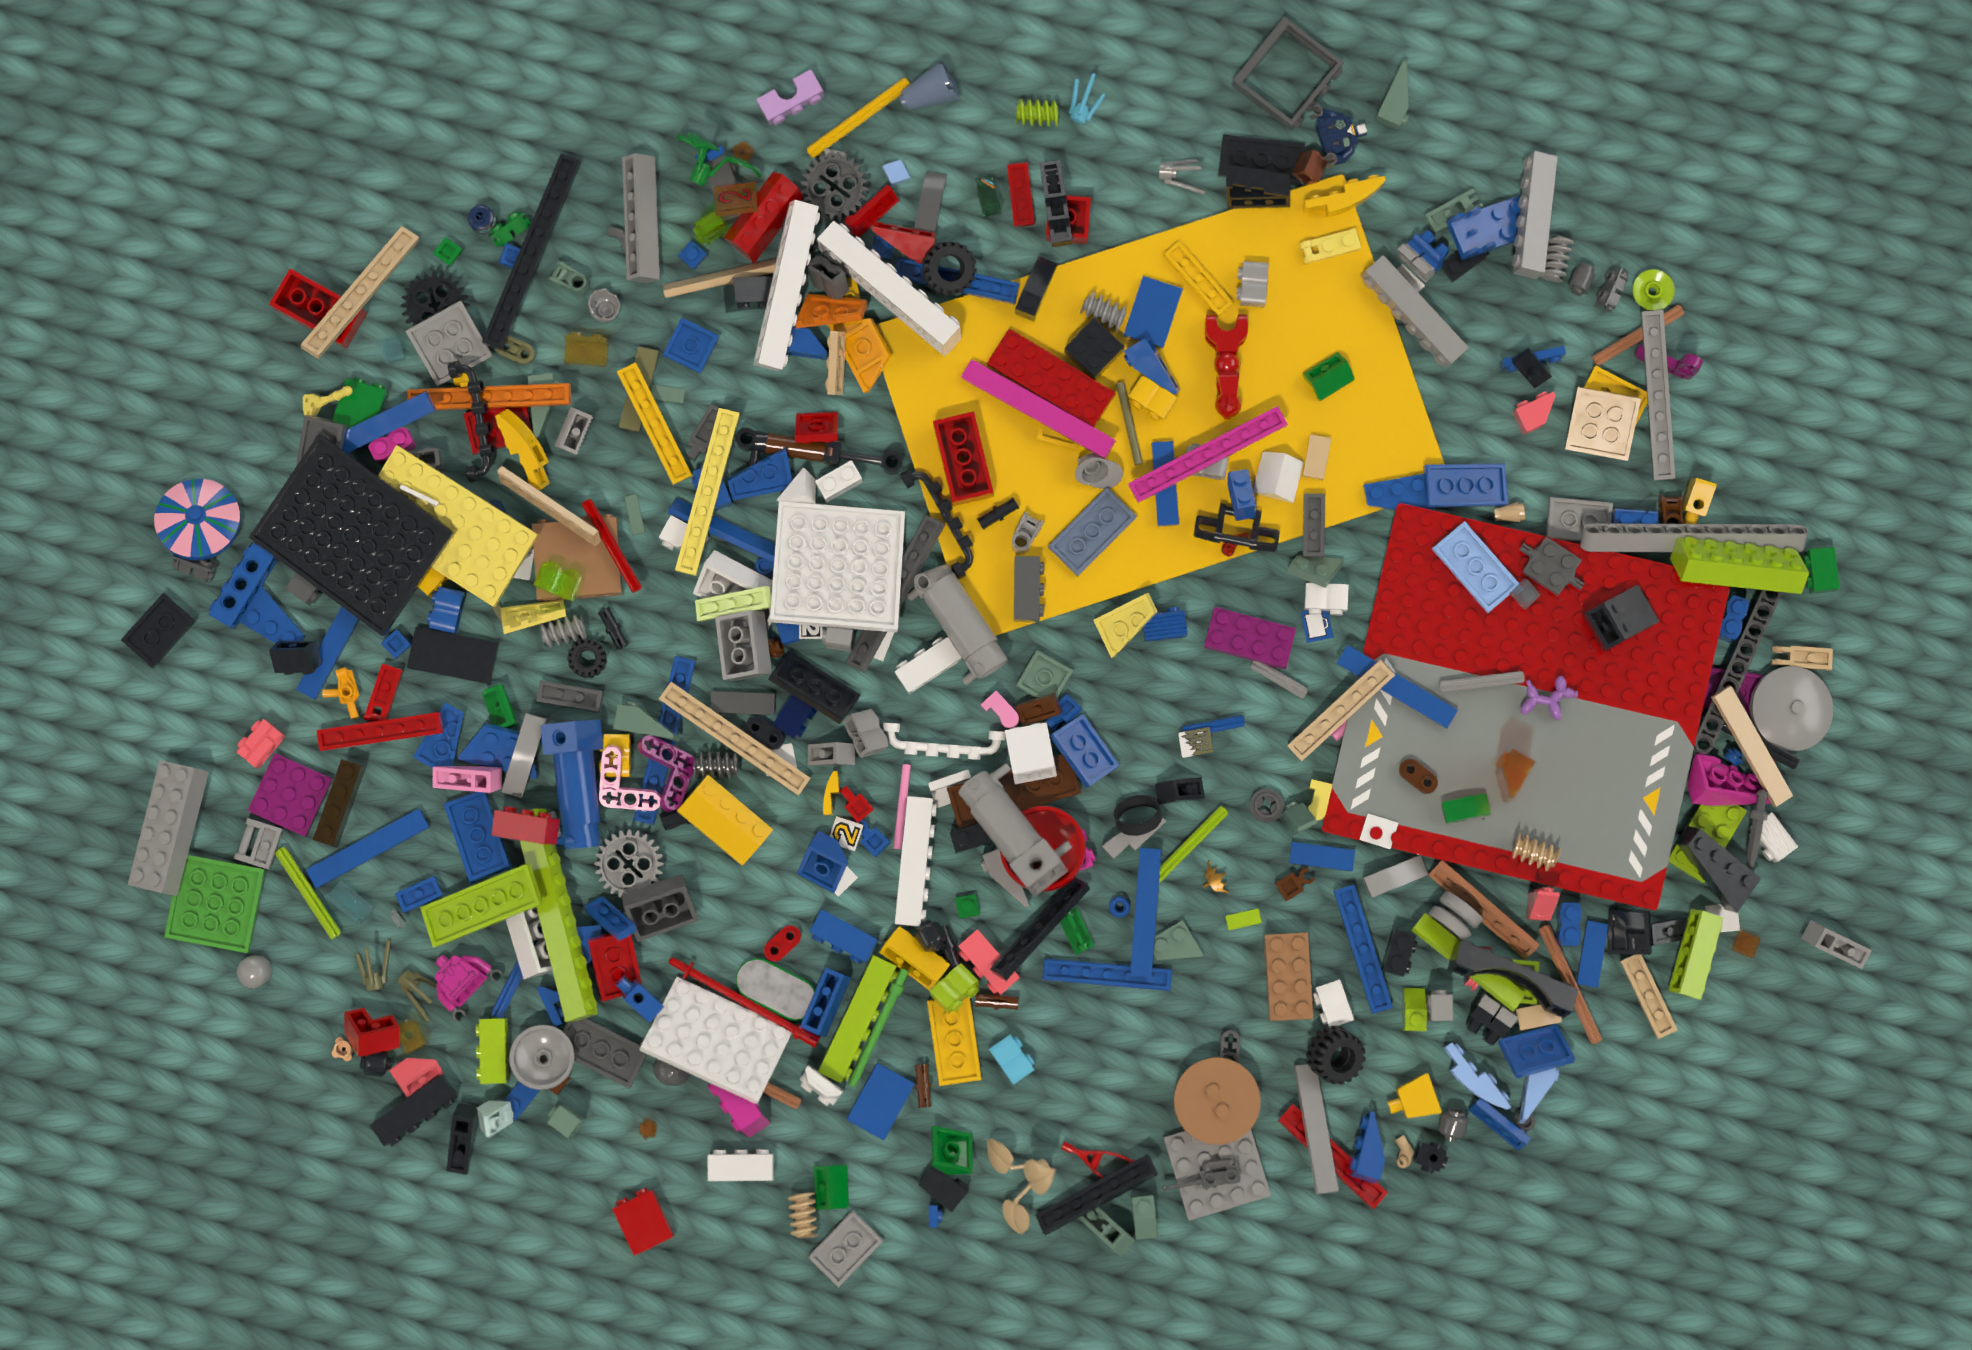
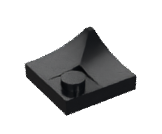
[1608,908,1652,955]

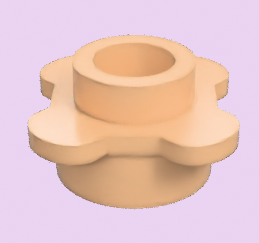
[332,1037,353,1061]

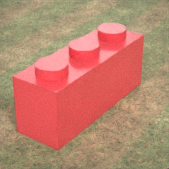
[958,929,1020,995]

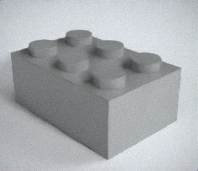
[715,610,772,681]

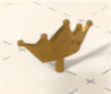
[1203,861,1229,894]

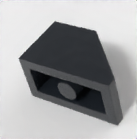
[1155,777,1205,805]

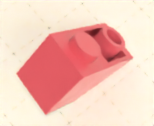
[1513,391,1556,435]

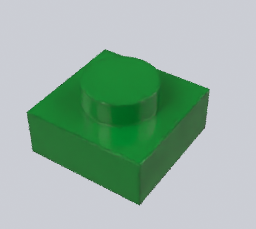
[433,237,463,267]
[955,894,980,919]

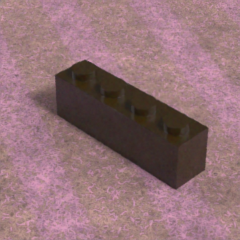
[313,759,366,848]

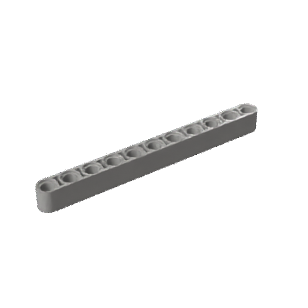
[1580,524,1808,552]

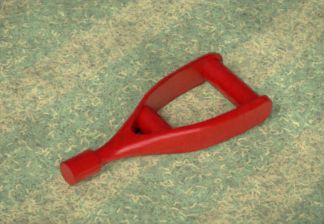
[1061,1141,1134,1179]

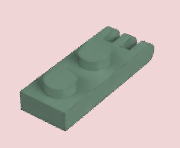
[1424,189,1484,234]

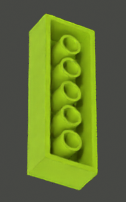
[1670,537,1809,594]

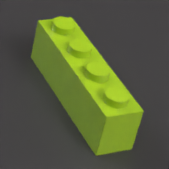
[1668,909,1723,1000]

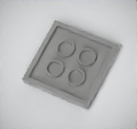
[405,300,492,386]

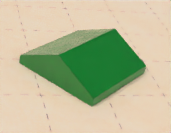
[932,1125,973,1175]

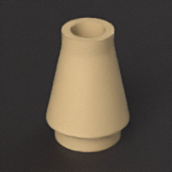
[1494,502,1526,522]

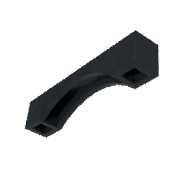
[1447,940,1578,1019]

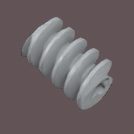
[1540,236,1574,282]
[1079,291,1126,332]
[540,614,587,648]

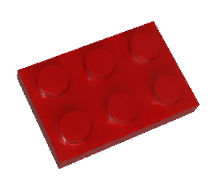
[463,407,533,455]
[587,933,642,1002]

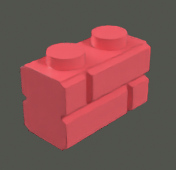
[236,719,286,769]

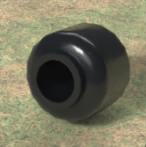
[915,920,947,953]
[360,1051,392,1077]

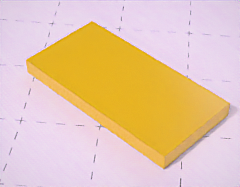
[927,997,982,1086]

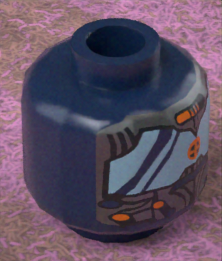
[467,205,497,234]

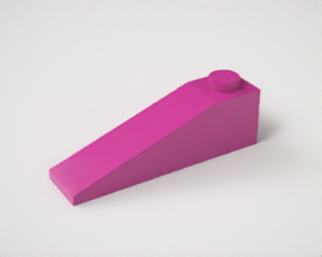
[1687,754,1771,806]

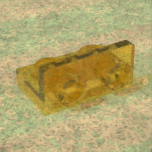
[564,332,609,367]

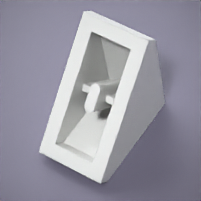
[777,468,816,504]

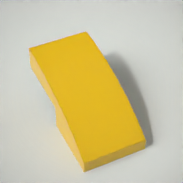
[823,771,840,816]

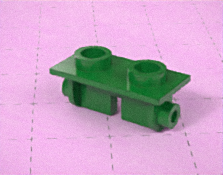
[488,210,531,248]
[1060,907,1094,955]

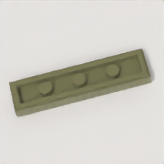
[619,346,659,433]

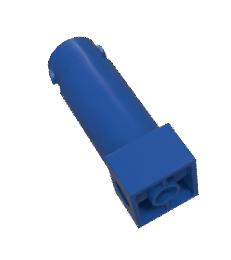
[540,720,603,850]

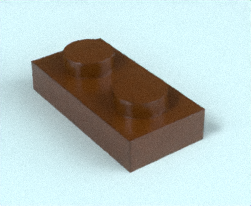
[1015,693,1062,726]

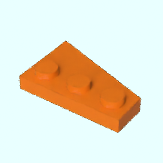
[795,294,868,328]

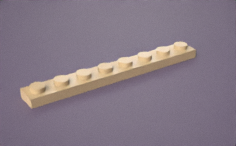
[301,226,419,360]
[659,682,811,796]

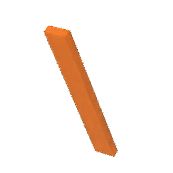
[407,383,571,410]

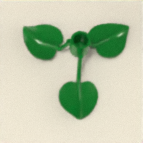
[677,132,761,186]

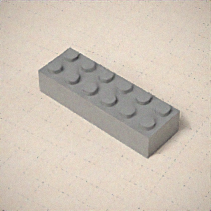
[128,760,209,896]

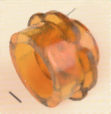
[733,142,753,161]
[639,1118,657,1140]

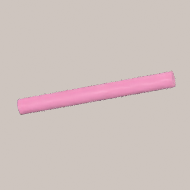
[893,764,911,850]

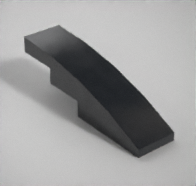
[1039,160,1073,247]

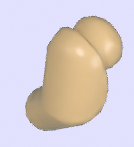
[1395,1135,1414,1168]

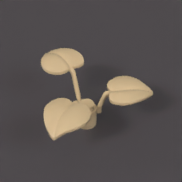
[987,1138,1055,1235]

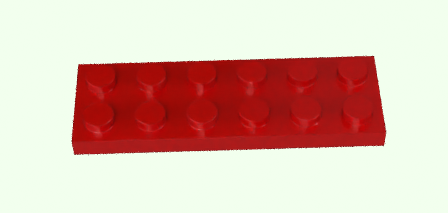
[987,329,1116,428]

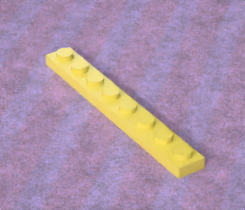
[675,408,740,576]

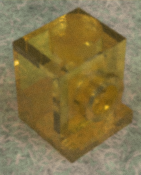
[399,1019,429,1054]

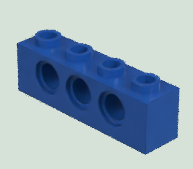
[208,542,278,630]

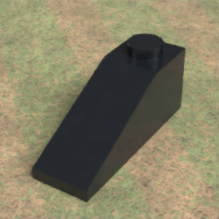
[1015,256,1058,322]
[446,1103,478,1175]

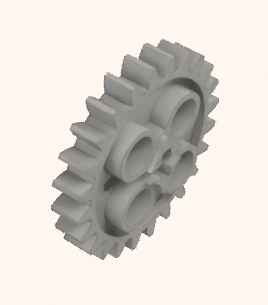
[594,829,664,898]

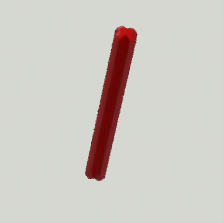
[582,499,642,593]

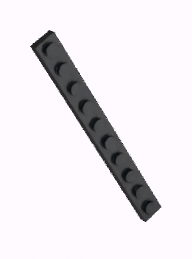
[482,153,581,351]

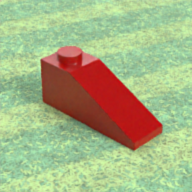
[872,222,937,264]

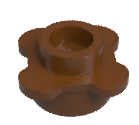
[768,636,784,658]

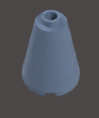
[899,60,960,110]

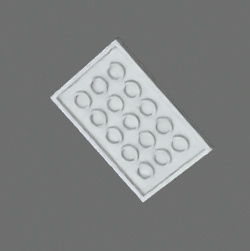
[640,977,792,1104]

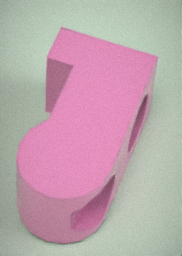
[981,691,1019,729]

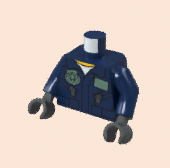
[1309,104,1367,169]

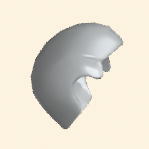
[588,289,621,323]
[236,955,272,989]

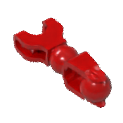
[1205,314,1248,420]

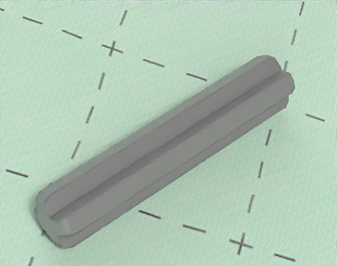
[1250,661,1308,698]

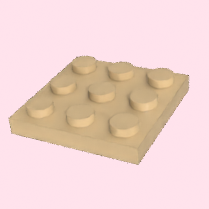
[1565,387,1641,461]

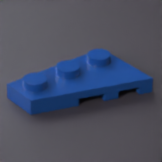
[728,447,793,500]
[1363,474,1433,510]
[239,586,306,643]
[413,702,464,768]

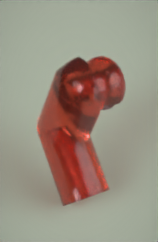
[1221,532,1248,557]

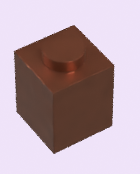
[1292,150,1328,185]

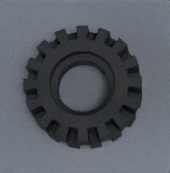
[567,639,607,678]

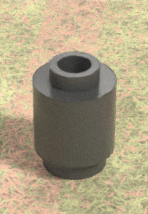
[1568,263,1595,296]

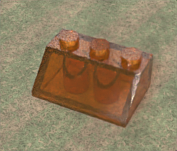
[1495,749,1535,803]

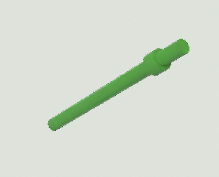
[848,968,909,1087]

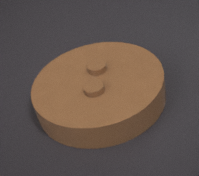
[1173,1058,1260,1145]

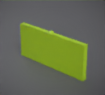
[1225,909,1262,930]

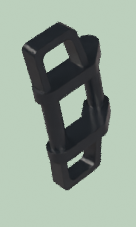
[1193,503,1280,552]

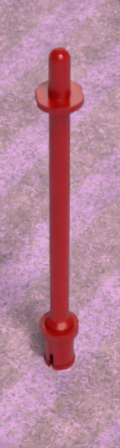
[669,957,821,1048]

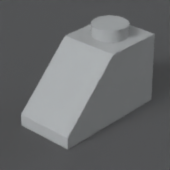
[807,742,855,766]

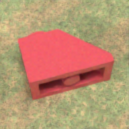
[389,1058,444,1098]

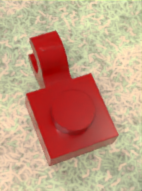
[840,786,874,823]

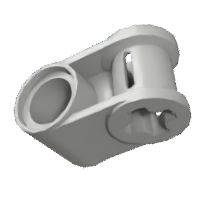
[1011,512,1045,554]

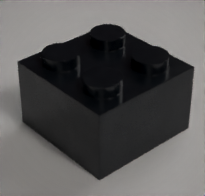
[1064,318,1124,380]

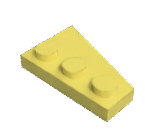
[1093,593,1158,658]
[500,599,566,634]

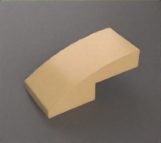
[1516,1004,1562,1030]

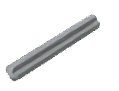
[1439,671,1525,692]

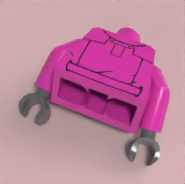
[435,955,503,1022]

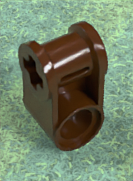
[1658,495,1683,524]

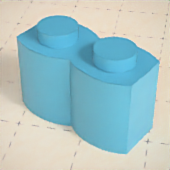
[989,1034,1035,1085]

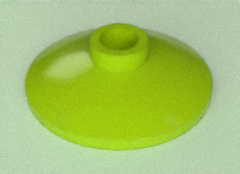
[1632,269,1675,311]

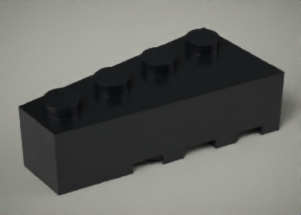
[1676,826,1761,913]

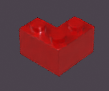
[344,1007,400,1057]

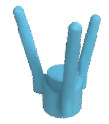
[1069,73,1105,124]

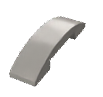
[501,713,546,798]

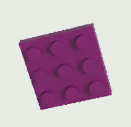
[247,753,334,837]

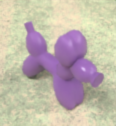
[1520,676,1578,721]

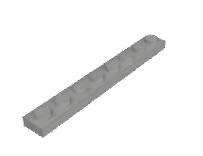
[1641,310,1675,480]

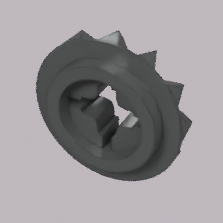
[1249,789,1284,823]

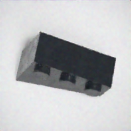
[1226,165,1291,209]
[723,276,773,313]

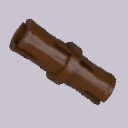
[975,993,1019,1010]
[915,1064,932,1108]

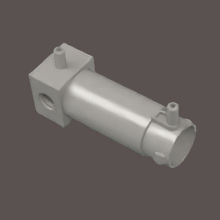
[959,763,1072,897]

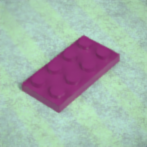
[1204,607,1296,670]

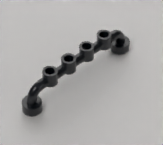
[448,361,496,483]
[900,470,974,580]

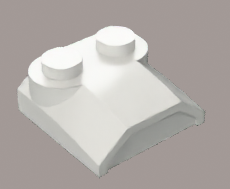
[799,1065,844,1106]

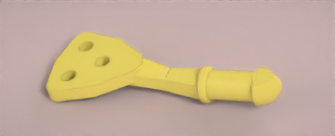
[303,386,353,416]

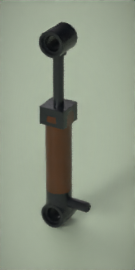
[735,428,902,475]

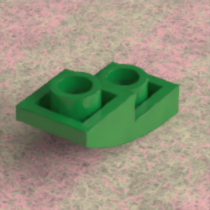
[1441,793,1491,824]

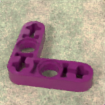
[1634,345,1703,380]
[637,735,694,812]

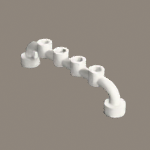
[883,723,1006,760]

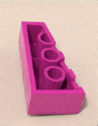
[707,1082,771,1138]

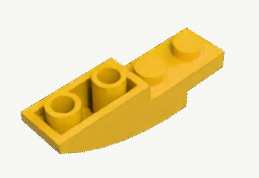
[1303,175,1386,218]
[495,409,550,490]

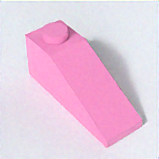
[433,766,502,793]

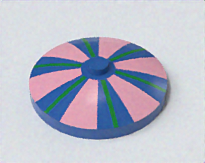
[154,479,241,560]

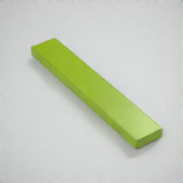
[1411,913,1526,1012]

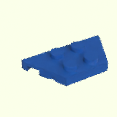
[458,723,539,779]

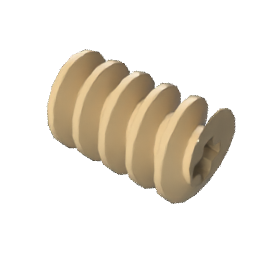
[1513,833,1561,871]
[788,1192,818,1238]

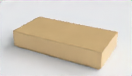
[1302,435,1331,480]

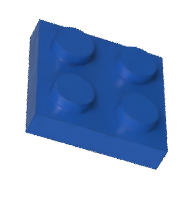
[663,318,720,374]

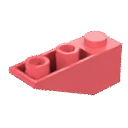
[1526,887,1560,921]

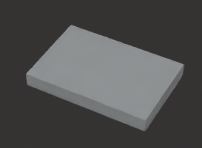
[1546,497,1613,543]
[808,1210,884,1288]

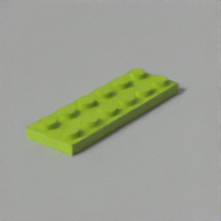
[420,864,544,948]

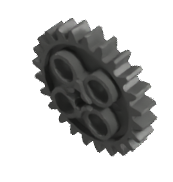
[801,152,869,221]

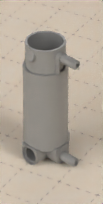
[907,564,1009,685]

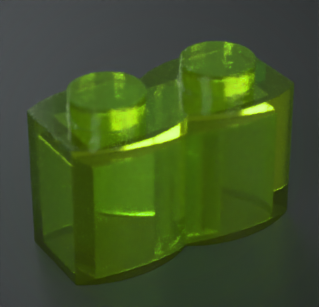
[692,209,728,246]
[533,560,584,603]

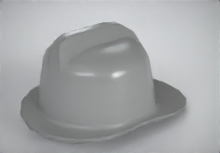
[1075,453,1123,489]

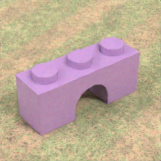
[756,69,824,126]

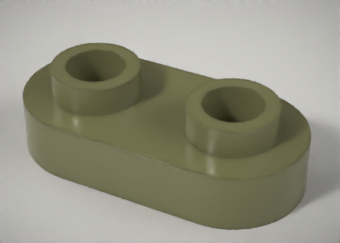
[495,336,535,365]

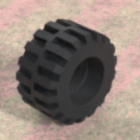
[921,242,977,295]
[1306,1026,1366,1085]

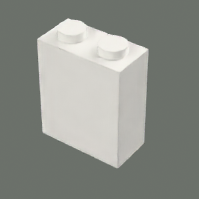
[1005,723,1057,784]

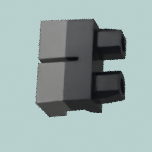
[1466,994,1518,1046]

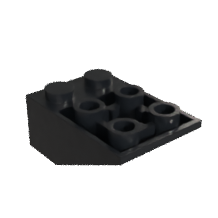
[1582,585,1660,653]

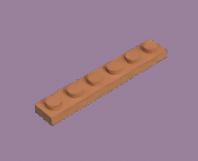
[1428,860,1540,959]

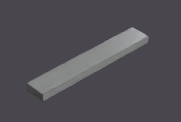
[1294,1064,1339,1195]

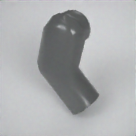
[608,226,626,251]

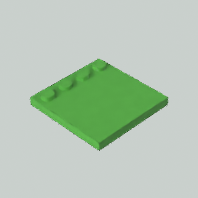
[164,855,266,953]

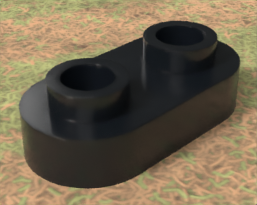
[745,717,784,750]

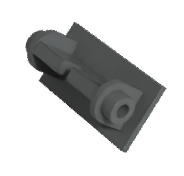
[1594,267,1628,312]
[172,555,219,581]

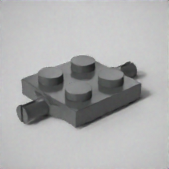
[1519,537,1585,596]

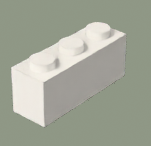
[895,637,962,695]
[708,1149,774,1181]

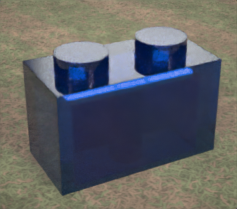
[773,695,818,740]

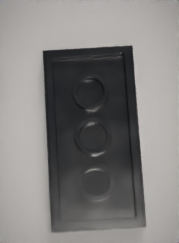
[1218,134,1306,186]
[407,627,499,685]
[768,650,861,724]

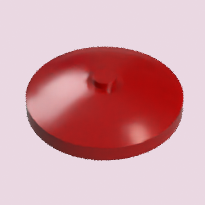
[1000,806,1086,892]

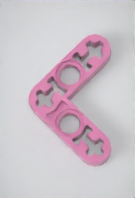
[599,745,661,811]

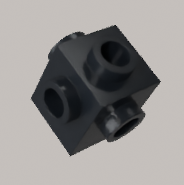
[1413,1141,1448,1174]

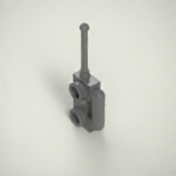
[1162,1158,1241,1192]

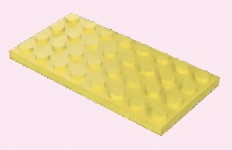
[378,445,539,607]

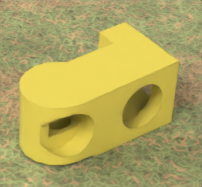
[1307,780,1333,821]

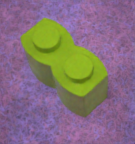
[930,963,980,1014]

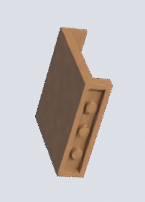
[532,514,624,602]

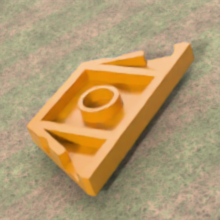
[828,319,892,393]

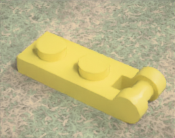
[1299,228,1361,264]

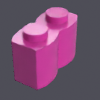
[368,427,417,464]

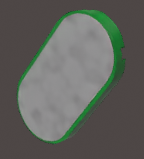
[736,958,815,1020]

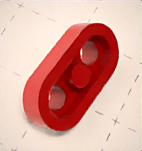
[764,926,801,962]

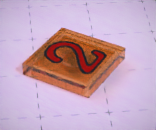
[714,182,758,217]

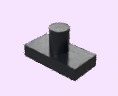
[1511,347,1552,389]

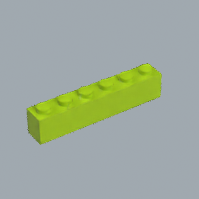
[818,955,899,1083]

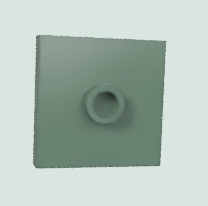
[1016,650,1073,698]

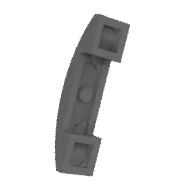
[914,171,947,233]

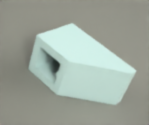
[477,1100,513,1137]

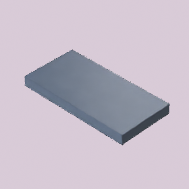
[1048,488,1137,577]

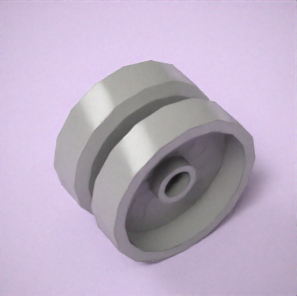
[1427,891,1483,941]

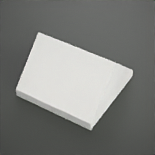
[1253,452,1304,503]

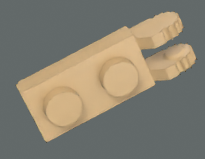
[1771,646,1833,671]

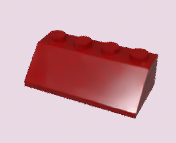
[723,172,804,263]

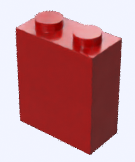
[612,1187,675,1256]

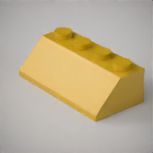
[677,775,773,866]

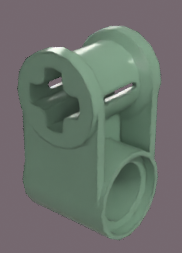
[547,261,590,296]

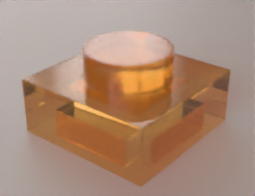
[1731,930,1761,959]

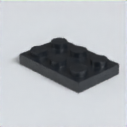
[121,593,196,669]

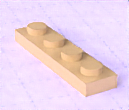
[1619,955,1677,1039]

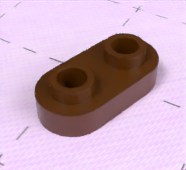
[1399,759,1438,794]

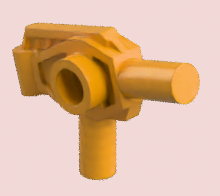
[322,667,360,719]

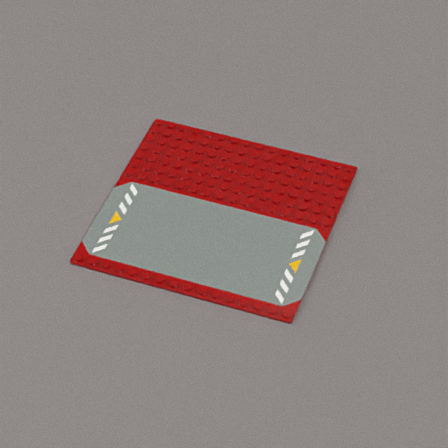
[1322,503,1730,910]

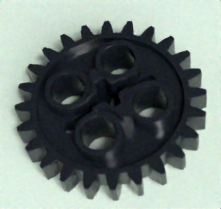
[401,271,470,326]

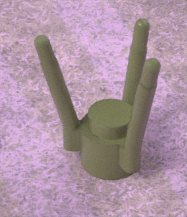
[356,939,391,991]
[397,970,437,1022]

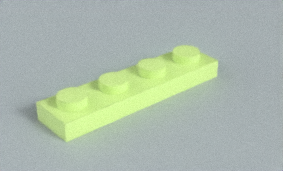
[695,586,771,622]

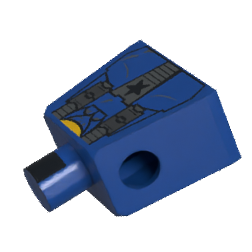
[616,976,664,1023]

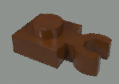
[1275,868,1315,902]

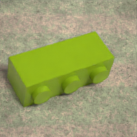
[476,1018,509,1084]

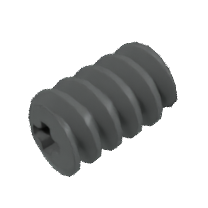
[694,752,738,779]

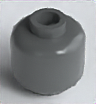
[1438,1108,1469,1142]

